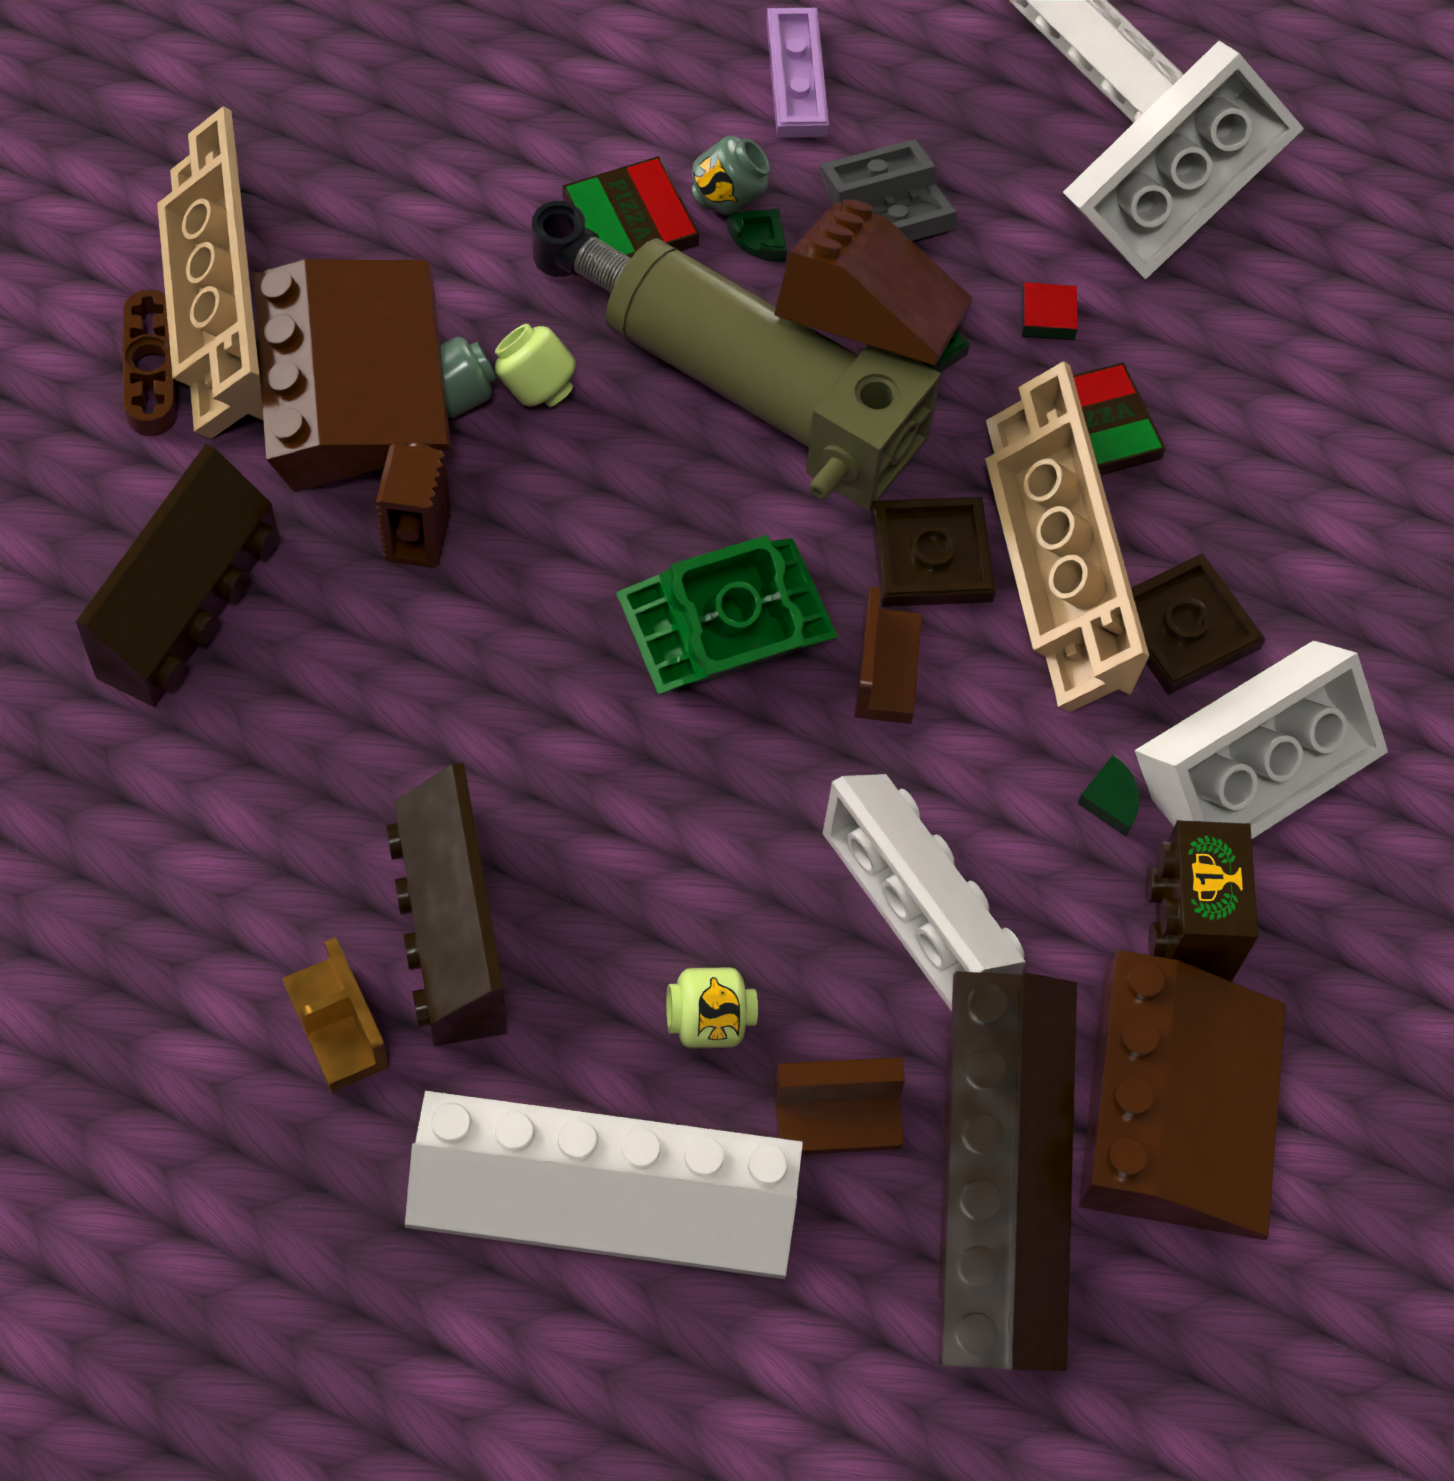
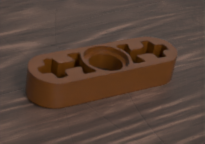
[123,290,177,436]

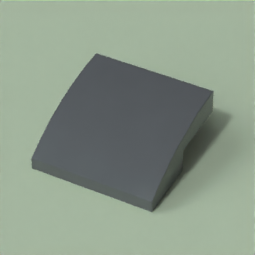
[820,139,957,241]

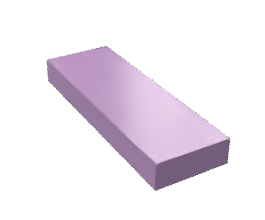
[766,8,829,138]

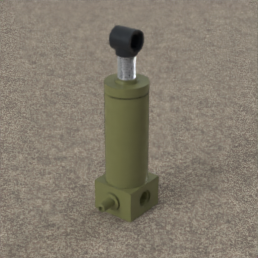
[532,201,941,511]

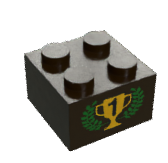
[1146,820,1258,982]

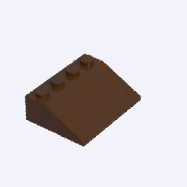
[774,199,972,365]
[254,259,451,492]
[1079,950,1286,1240]

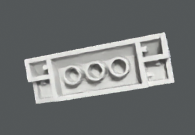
[1009,0,1184,123]
[405,1091,803,1279]

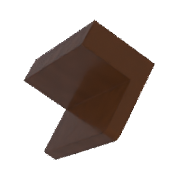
[854,586,922,724]
[773,1057,905,1155]

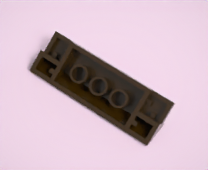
[939,971,1077,1371]

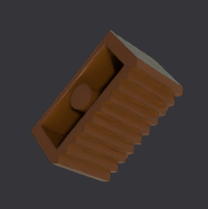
[375,443,451,568]

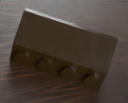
[75,444,279,708]
[386,762,507,1046]

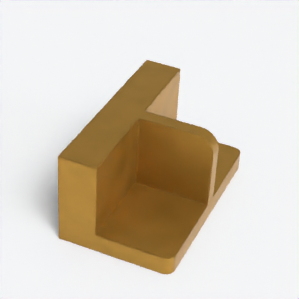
[282,937,389,1093]

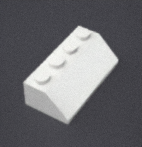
[1063,41,1304,280]
[1134,640,1388,839]
[822,774,1026,1011]

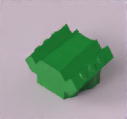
[616,535,838,694]

